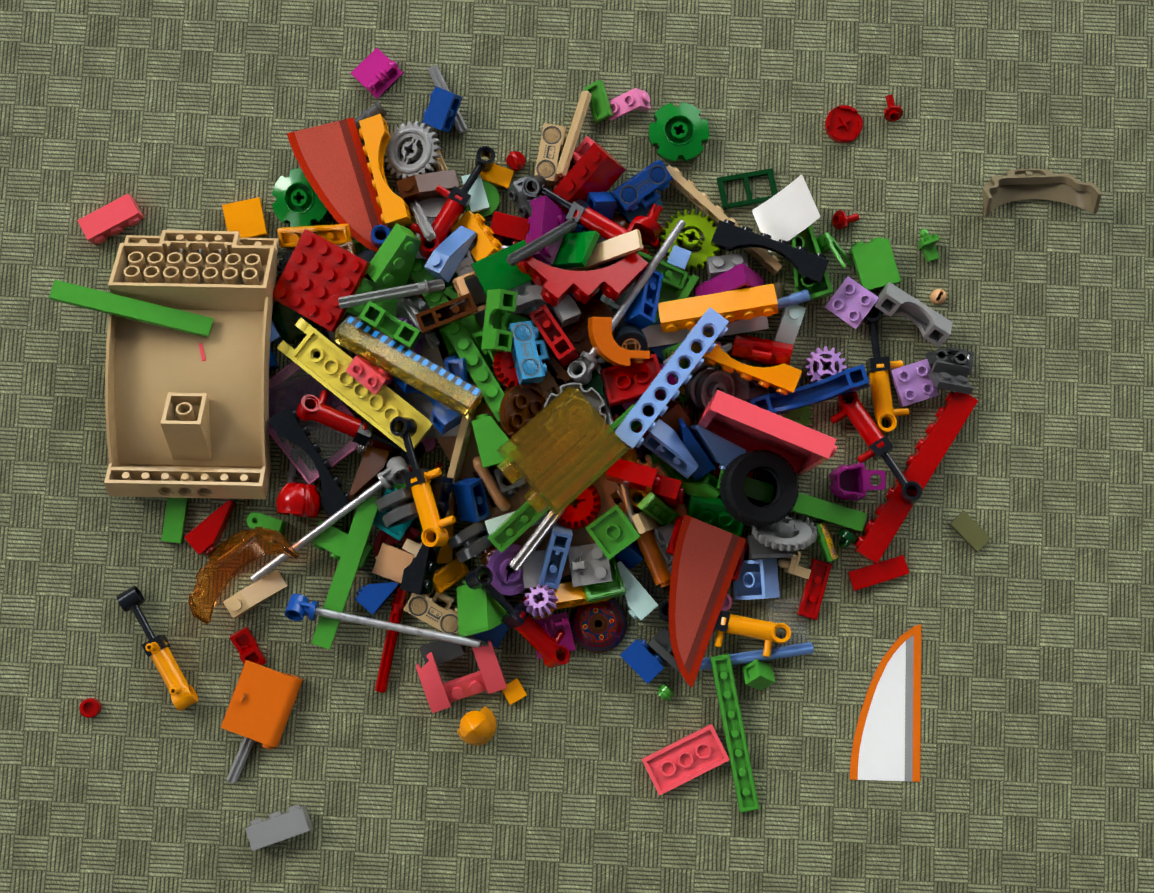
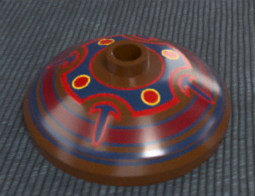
[569,598,627,653]

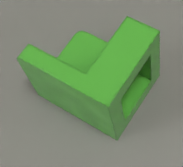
[742,659,775,691]

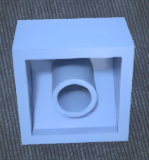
[733,558,780,600]

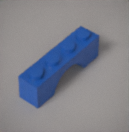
[393,359,463,435]

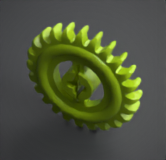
[660,209,720,271]

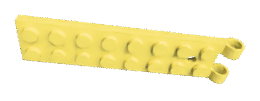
[277,318,433,451]

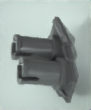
[926,347,974,375]

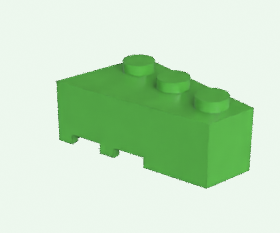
[366,223,421,288]

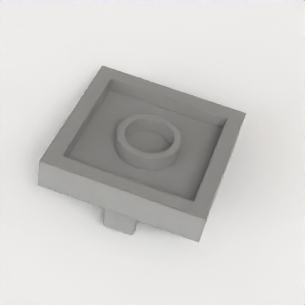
[568,543,613,587]

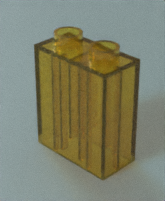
[497,386,629,515]

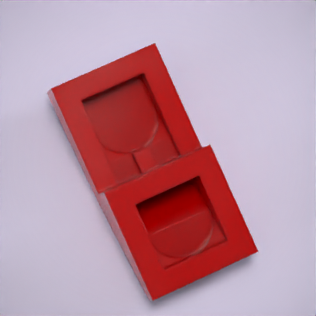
[229,626,267,665]

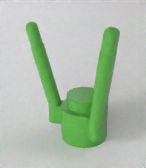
[816,232,853,268]

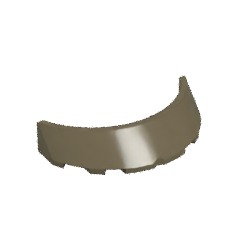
[982,168,1102,217]

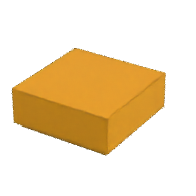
[502,678,527,705]

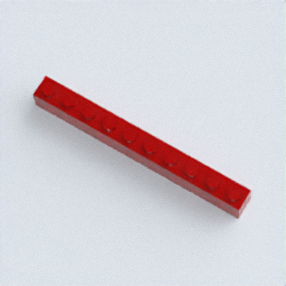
[854,391,978,564]

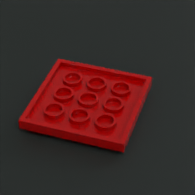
[273,229,371,333]

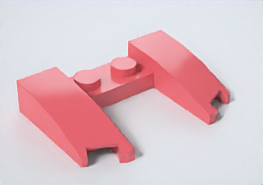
[416,638,507,713]

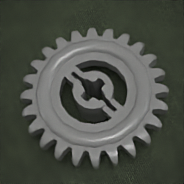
[384,121,442,180]
[752,513,817,551]

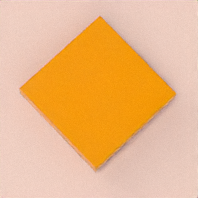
[222,197,268,238]

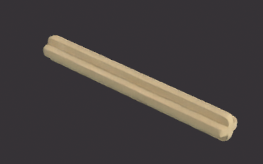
[556,91,592,177]

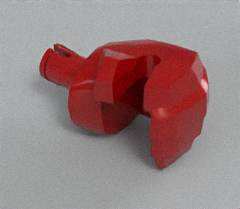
[627,204,663,255]

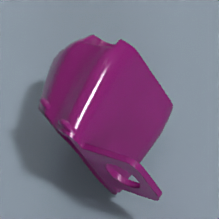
[829,463,886,501]

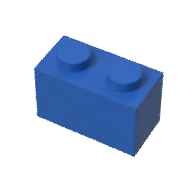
[422,86,463,133]
[453,477,491,522]
[620,639,664,684]

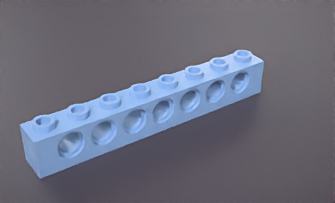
[612,307,729,449]

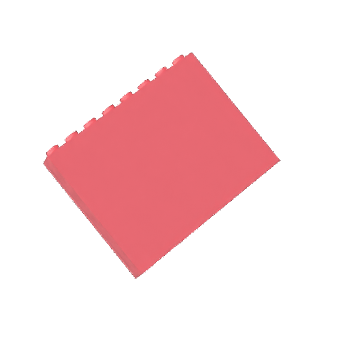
[697,390,837,475]

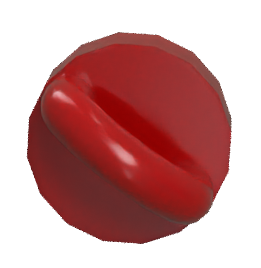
[506,151,525,171]

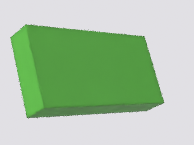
[584,80,613,123]

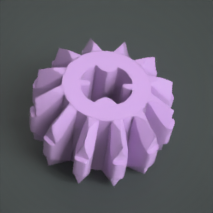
[524,584,558,618]

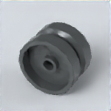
[375,487,419,528]
[447,519,493,564]

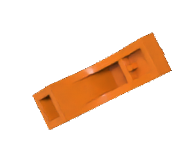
[588,316,650,367]

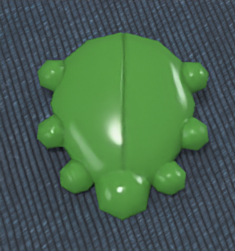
[784,406,813,426]

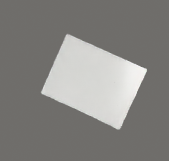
[752,175,820,252]

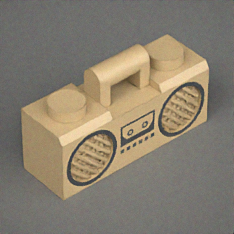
[534,123,570,187]
[403,592,459,636]

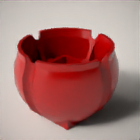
[276,482,321,518]

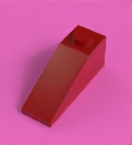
[528,304,580,368]
[184,499,236,556]

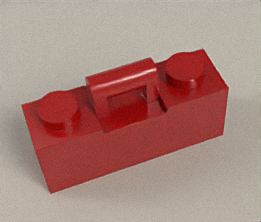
[732,334,794,366]

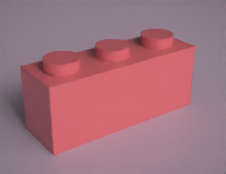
[77,194,144,244]

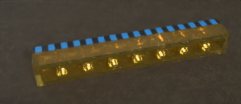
[335,315,482,418]

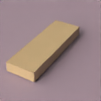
[632,512,662,534]

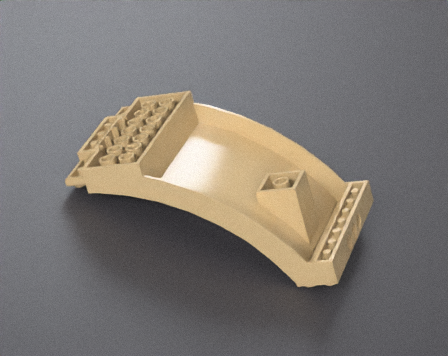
[104,230,279,499]

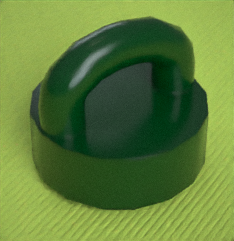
[838,529,858,548]

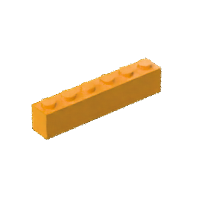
[658,284,778,333]

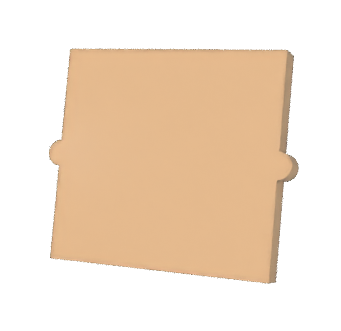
[372,543,414,583]

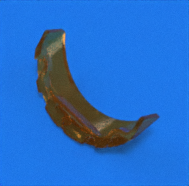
[188,527,300,624]

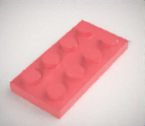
[642,724,730,796]

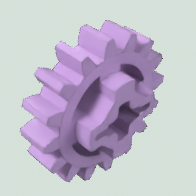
[804,346,847,383]

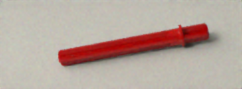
[375,587,407,693]

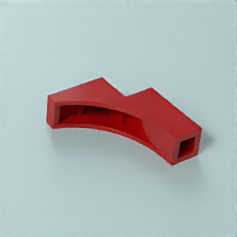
[606,456,685,509]

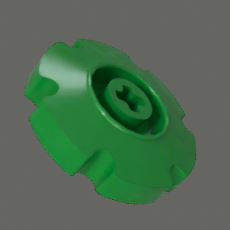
[648,102,709,163]
[272,168,330,227]

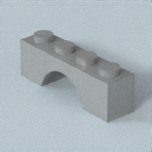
[875,282,953,347]

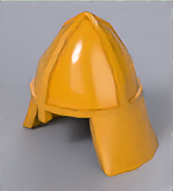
[457,706,497,746]

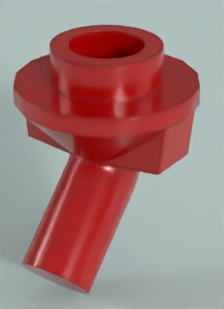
[884,94,903,122]
[832,210,860,229]

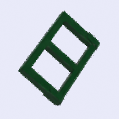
[716,168,778,210]

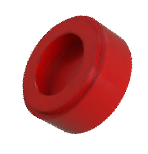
[79,698,101,718]

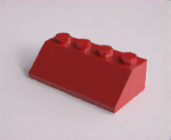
[552,143,626,214]

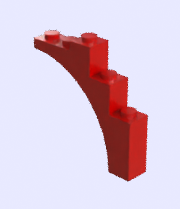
[516,252,648,307]

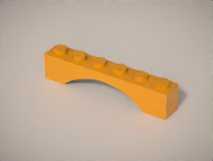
[359,114,413,228]
[689,327,802,396]

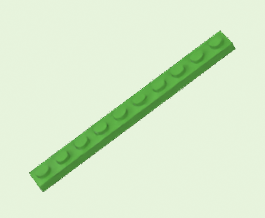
[410,258,505,424]
[487,404,641,553]

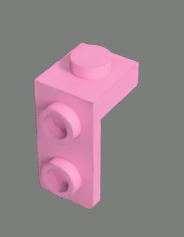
[608,88,651,121]

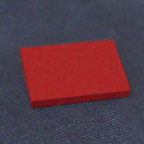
[600,353,663,407]

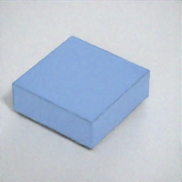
[667,245,691,270]

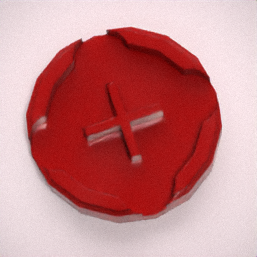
[825,105,863,143]

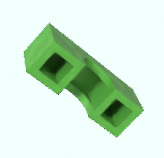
[481,289,517,352]
[359,301,422,351]

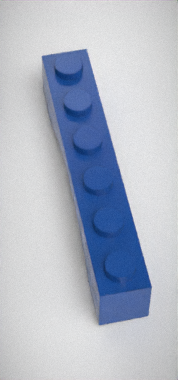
[750,364,870,415]

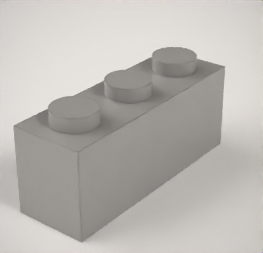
[245,804,313,851]

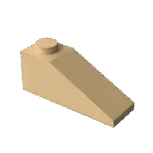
[223,570,288,618]

